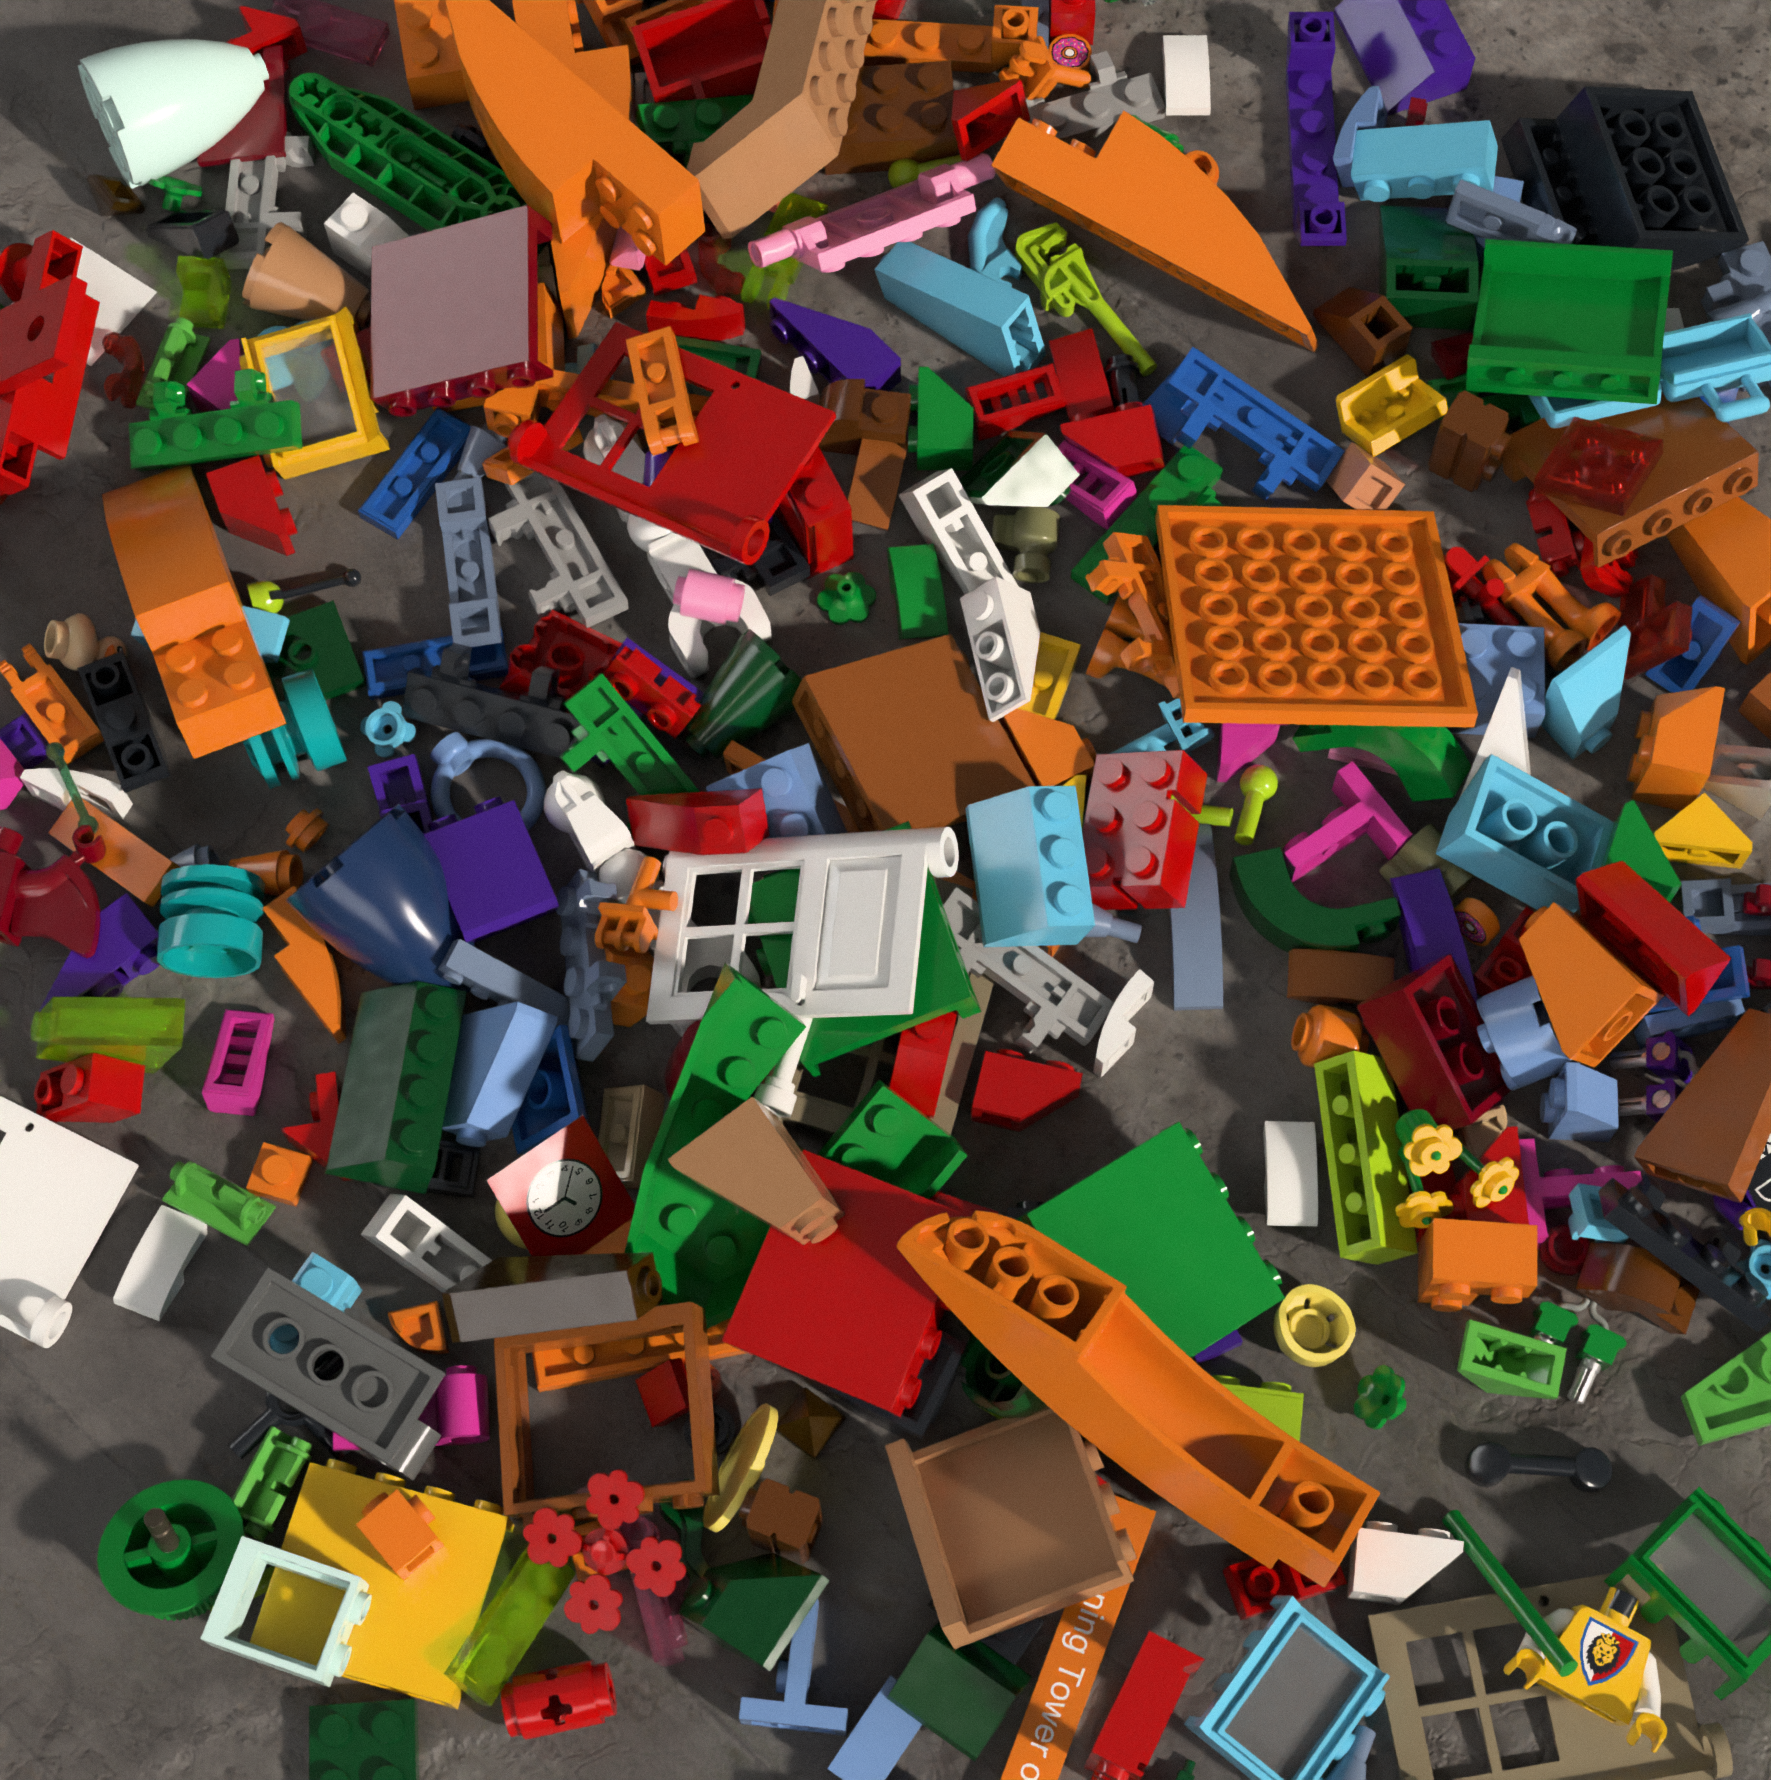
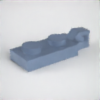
[1445,180,1577,244]

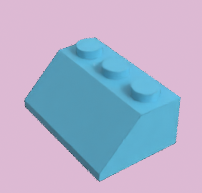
[1436,754,1615,912]
[965,786,1095,947]

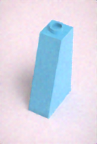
[874,242,1046,377]

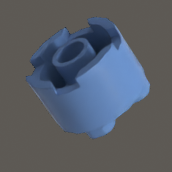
[1476,975,1580,1090]

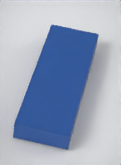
[358,407,471,540]
[362,627,509,700]

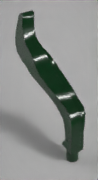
[658,1479,709,1608]

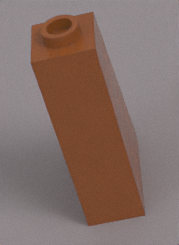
[1634,1008,1771,1203]

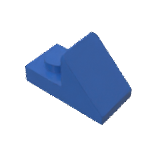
[1645,595,1741,693]

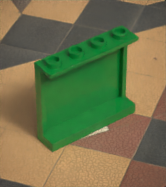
[1466,239,1673,404]
[748,821,981,1077]
[1016,1122,1285,1358]

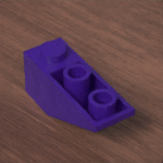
[769,297,901,391]
[34,893,160,1040]

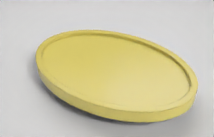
[703,1403,778,1532]

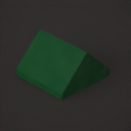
[887,1622,1032,1762]

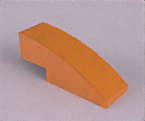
[263,886,346,1044]

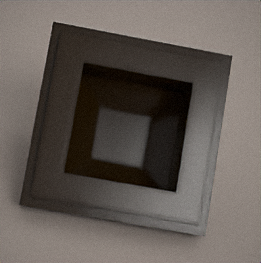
[87,174,146,216]
[776,1387,846,1459]

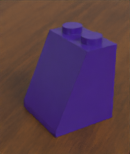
[424,796,559,943]

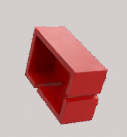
[631,0,772,103]
[1082,750,1208,910]

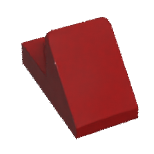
[225,6,308,61]
[281,1071,353,1181]

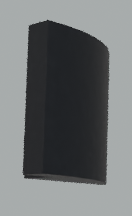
[1501,86,1749,271]

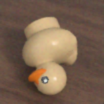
[44,613,128,671]

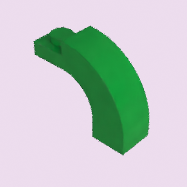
[1292,725,1471,802]

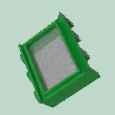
[1604,1486,1771,1700]

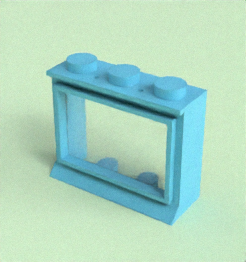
[1183,1595,1390,1780]

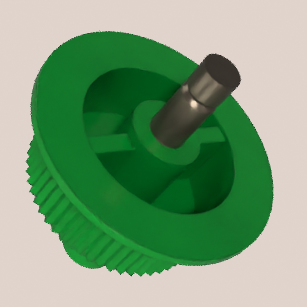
[97,1479,245,1621]

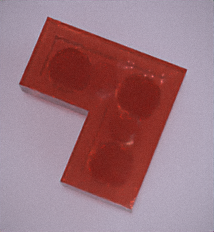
[1617,574,1693,680]

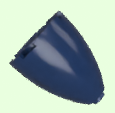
[286,804,475,994]

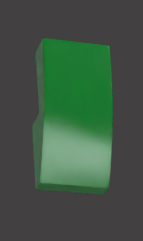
[887,544,949,640]

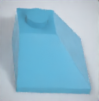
[1541,625,1631,759]

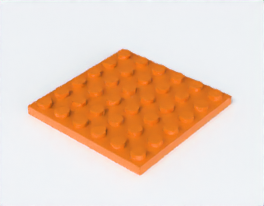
[1155,505,1478,728]

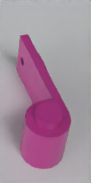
[332,1365,490,1451]

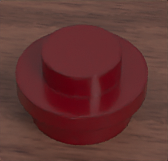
[1540,1225,1590,1276]

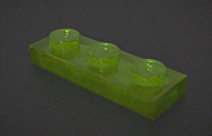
[444,1542,576,1706]

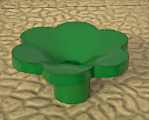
[149,177,202,212]
[817,572,876,625]
[1354,1365,1407,1430]

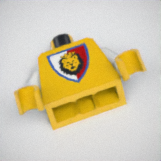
[1503,1587,1667,1753]

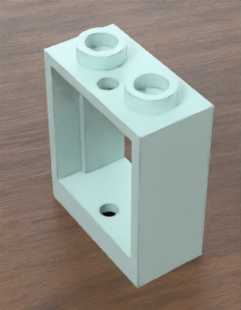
[201,1536,372,1687]

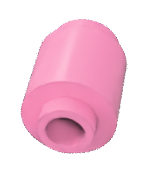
[673,569,745,625]

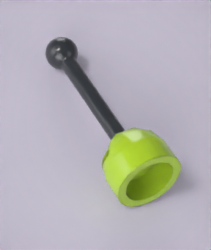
[246,568,361,614]

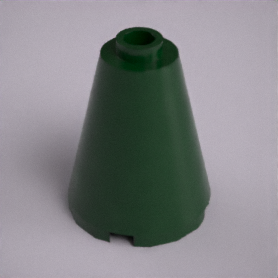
[684,629,802,759]

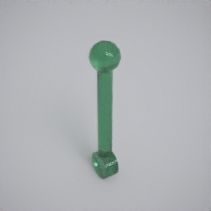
[45,742,99,834]

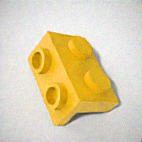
[1335,354,1448,457]

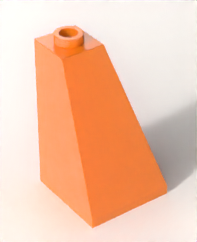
[1666,496,1771,665]

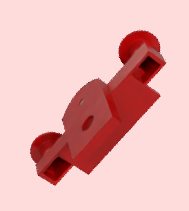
[0,230,100,505]

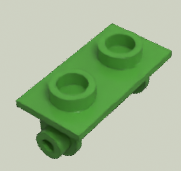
[136,318,211,409]
[162,1161,276,1246]
[232,1426,312,1542]

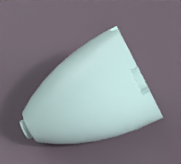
[78,39,269,189]

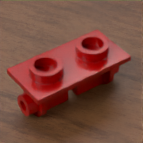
[1526,488,1584,578]
[603,646,702,739]

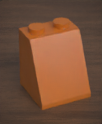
[1519,902,1665,1067]

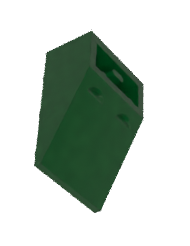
[1379,206,1479,330]

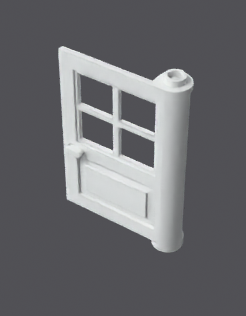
[646,827,959,1024]
[0,1096,139,1348]

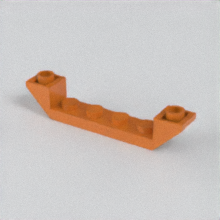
[772,0,1039,73]
[483,369,710,438]

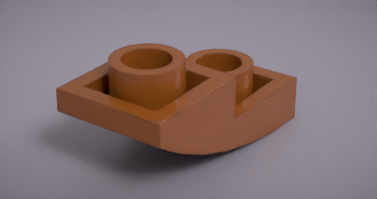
[847,438,908,531]
[1287,949,1394,1006]

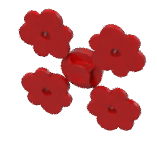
[523,1469,686,1634]

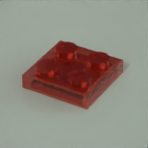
[1534,417,1663,517]

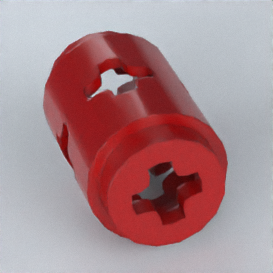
[501,1659,617,1740]

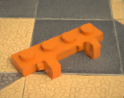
[1085,532,1180,699]

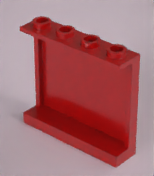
[722,1149,972,1417]

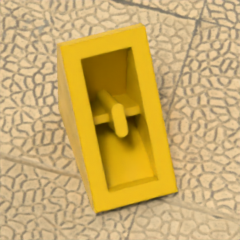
[1654,793,1752,869]

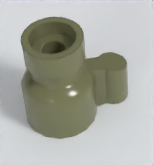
[991,506,1061,584]
[1379,823,1475,900]

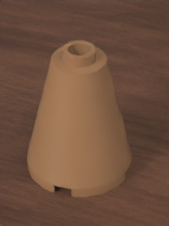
[242,222,371,328]

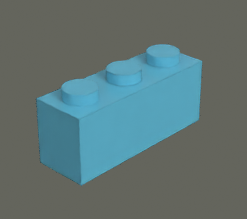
[1351,120,1498,202]

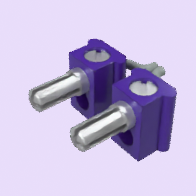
[1610,1031,1700,1123]

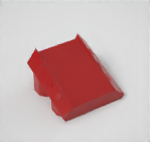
[499,609,622,701]

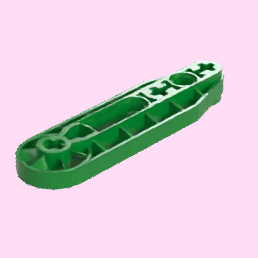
[289,73,549,256]

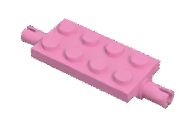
[748,153,995,273]

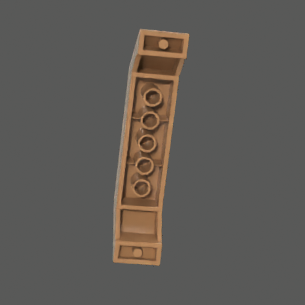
[687,0,878,239]

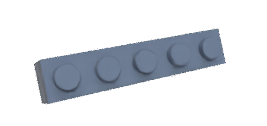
[438,939,573,1040]

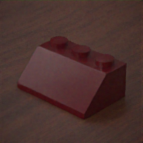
[1357,953,1511,1130]

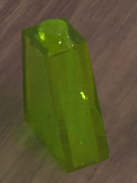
[31,997,185,1074]

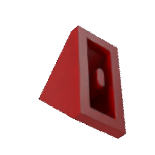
[951,78,1030,161]

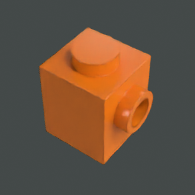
[356,1489,444,1581]

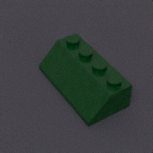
[325,981,466,1194]

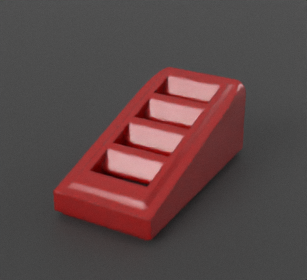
[965,363,1066,441]

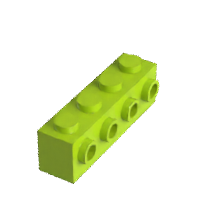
[1314,1050,1418,1265]

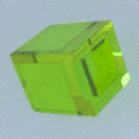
[176,256,232,329]

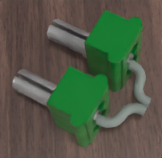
[1528,1298,1627,1404]

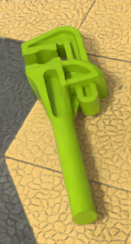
[1015,222,1157,377]

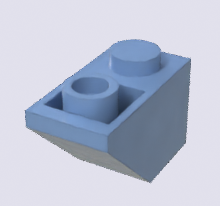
[1540,1062,1619,1142]

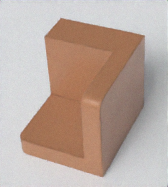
[1326,442,1405,510]

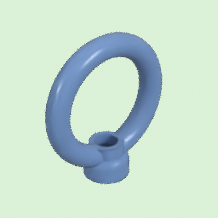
[430,732,546,831]

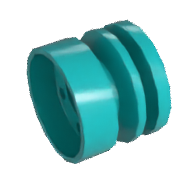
[243,667,347,789]
[157,864,265,979]

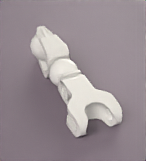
[583,414,771,678]
[544,770,761,1037]

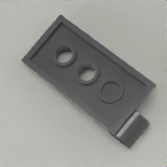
[210,1267,446,1481]

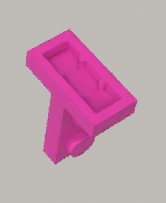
[1283,761,1413,883]
[1519,1138,1642,1249]

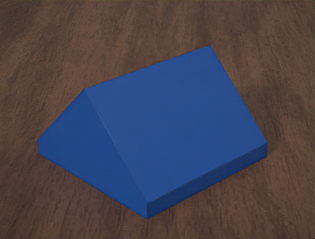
[512,1025,592,1154]

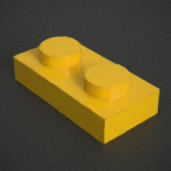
[1018,632,1081,720]

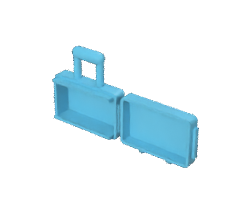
[1528,313,1771,428]

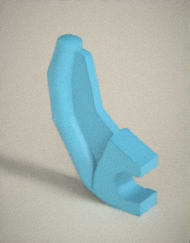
[967,197,1022,288]

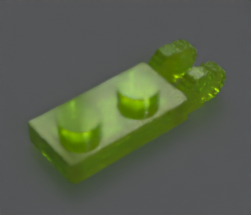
[741,192,828,310]

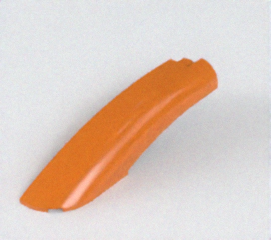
[896,1210,1381,1588]

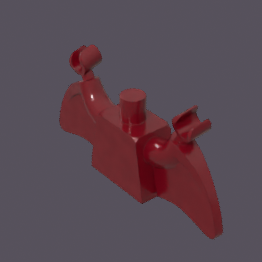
[0,825,106,958]

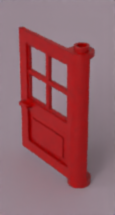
[508,322,837,565]

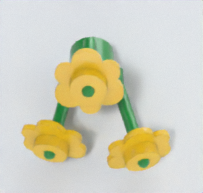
[1395,1109,1519,1228]

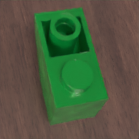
[908,367,973,471]

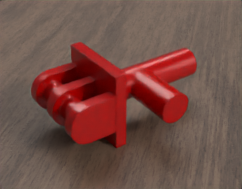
[1443,546,1520,626]

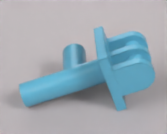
[1110,699,1215,756]

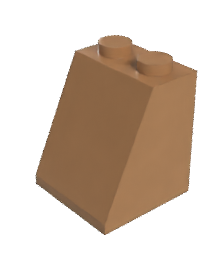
[668,1096,846,1245]

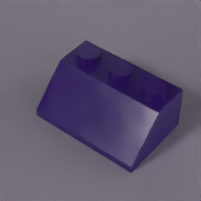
[1334,0,1475,116]

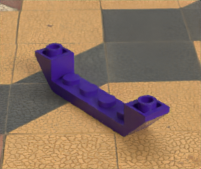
[1286,12,1347,246]

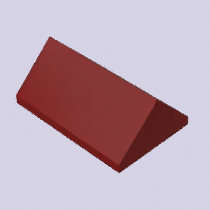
[1575,860,1731,1017]

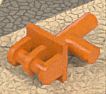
[999,36,1091,100]
[595,856,678,953]

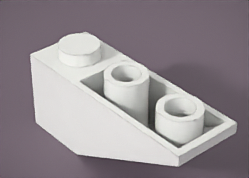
[960,576,1040,722]

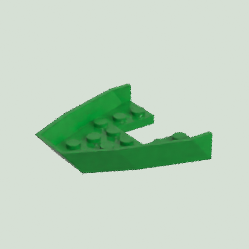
[624,962,968,1329]

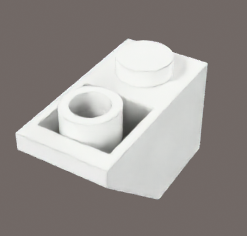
[1347,1521,1464,1605]

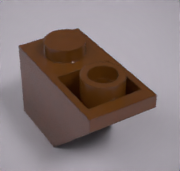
[1313,287,1412,377]

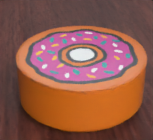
[1048,34,1092,71]
[1454,898,1500,946]

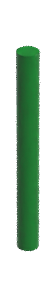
[1442,1510,1578,1677]

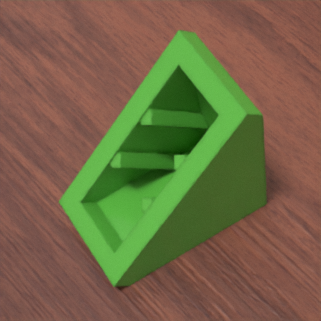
[1457,1319,1567,1400]

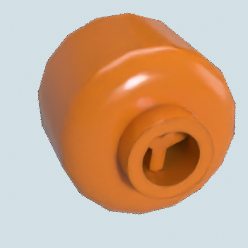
[1291,1005,1369,1069]

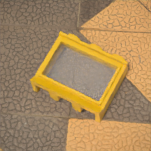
[239,306,390,480]

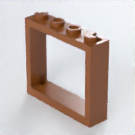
[494,1302,720,1527]

